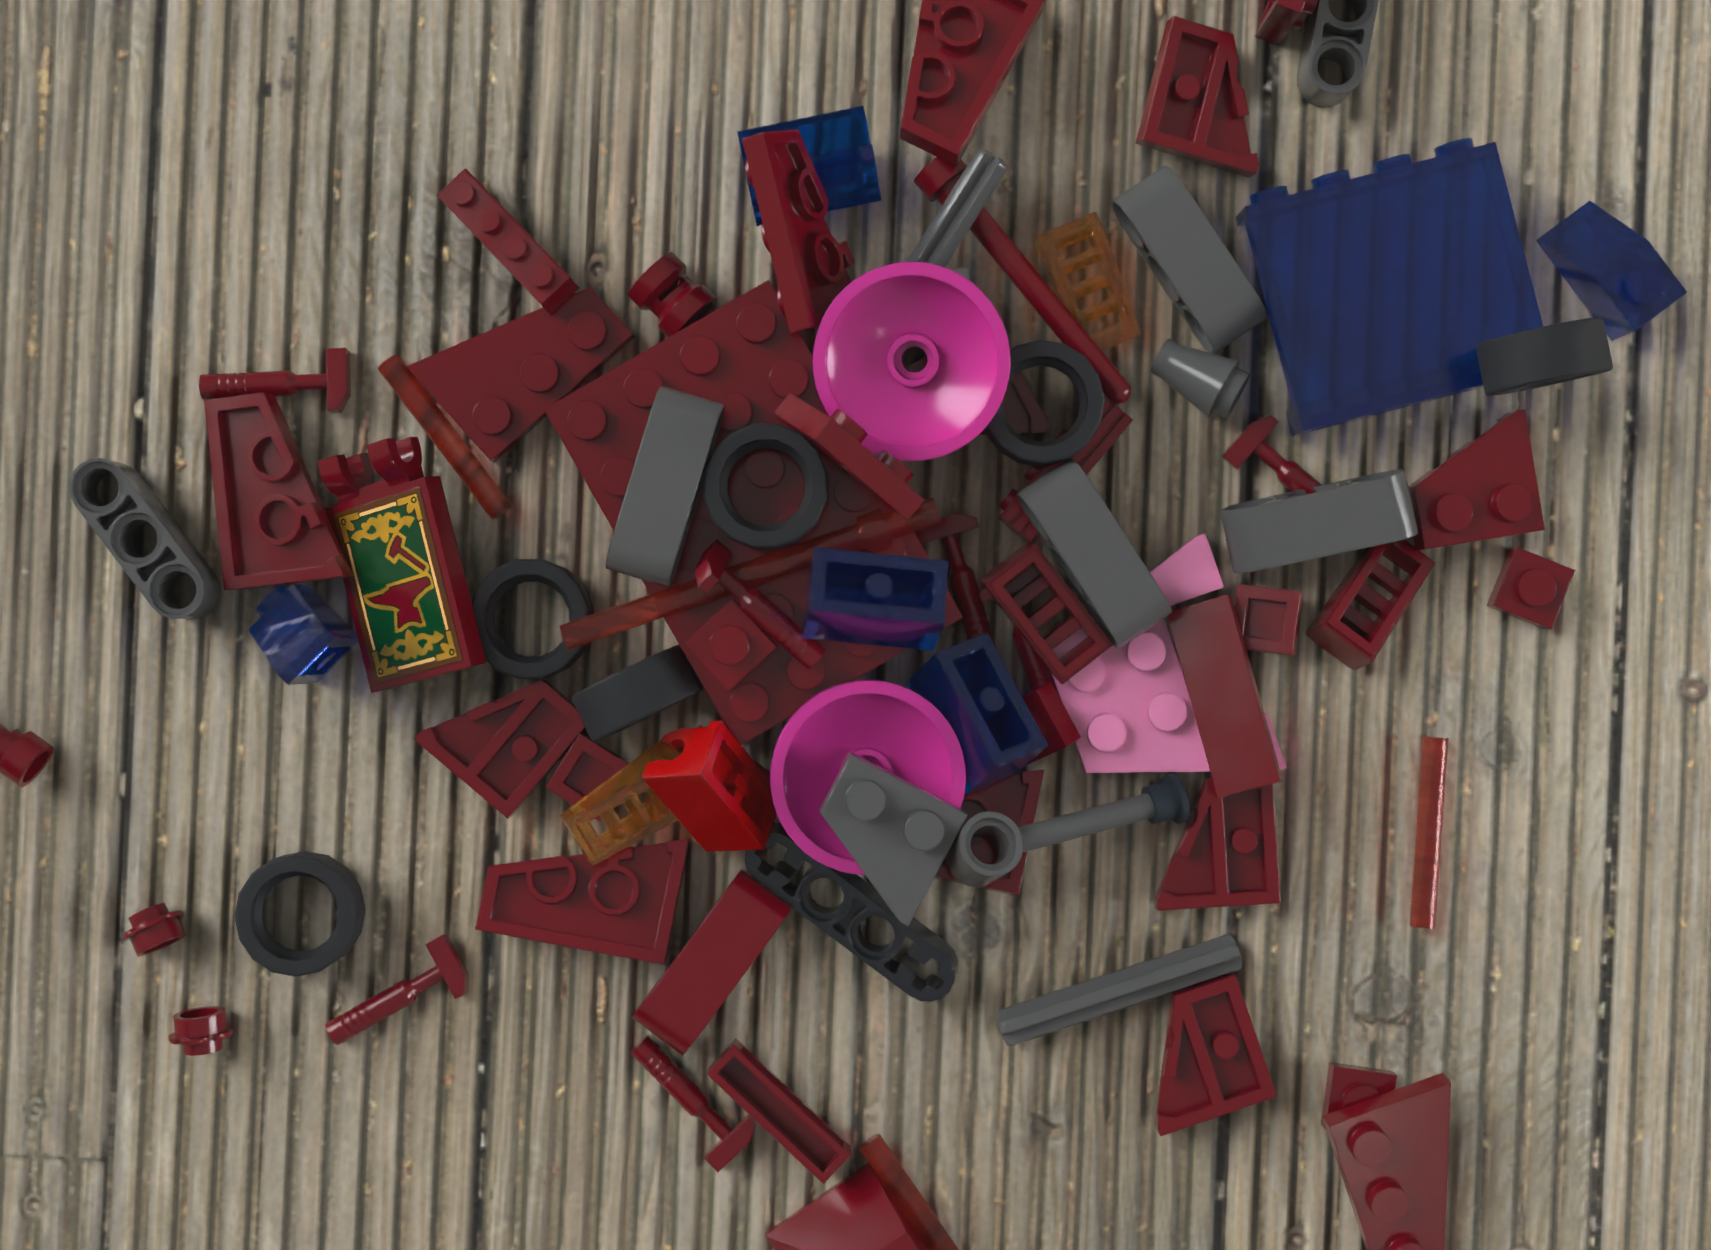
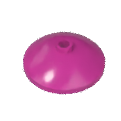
[813,262,1011,461]
[770,679,966,875]

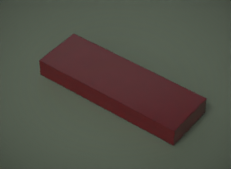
[1167,594,1283,798]

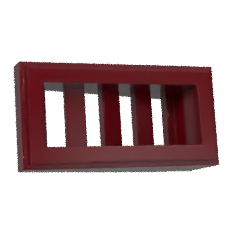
[1306,539,1436,670]
[979,542,1113,685]

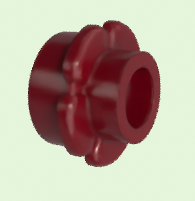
[122,903,186,957]
[168,1006,233,1056]

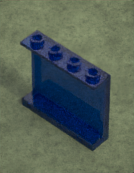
[1235,138,1543,437]

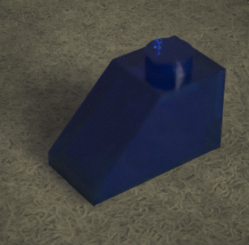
[1536,201,1687,341]
[248,584,358,685]

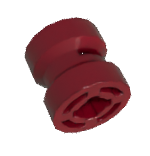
[627,252,717,337]

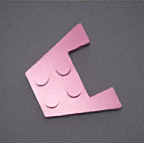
[1051,533,1287,773]

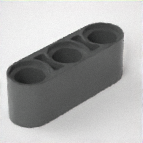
[1297,0,1379,108]
[1111,165,1267,354]
[605,385,725,588]
[69,458,221,619]
[1016,458,1172,649]
[1220,469,1418,573]

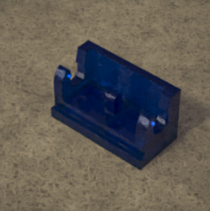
[737,106,882,226]

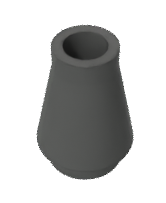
[1150,339,1250,419]

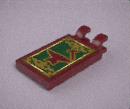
[317,437,487,693]

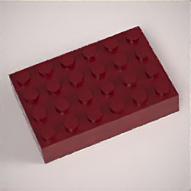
[544,280,963,745]

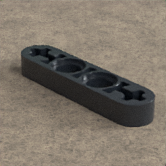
[745,822,958,1002]

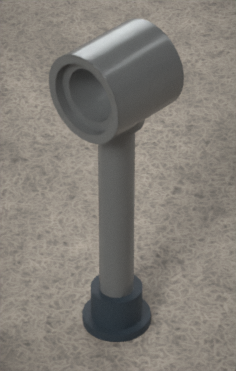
[945,773,1190,887]

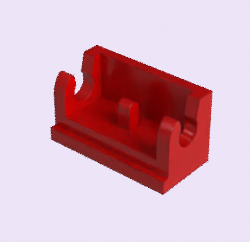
[642,721,777,852]

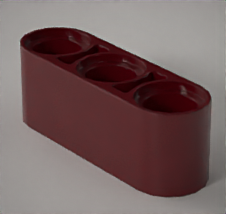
[631,869,792,1056]

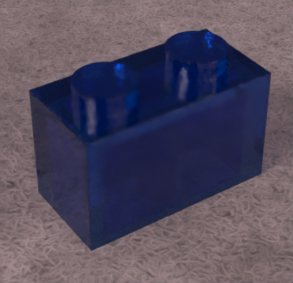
[803,547,948,651]
[907,633,1049,795]

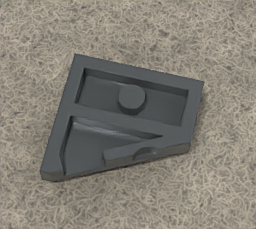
[819,752,967,926]

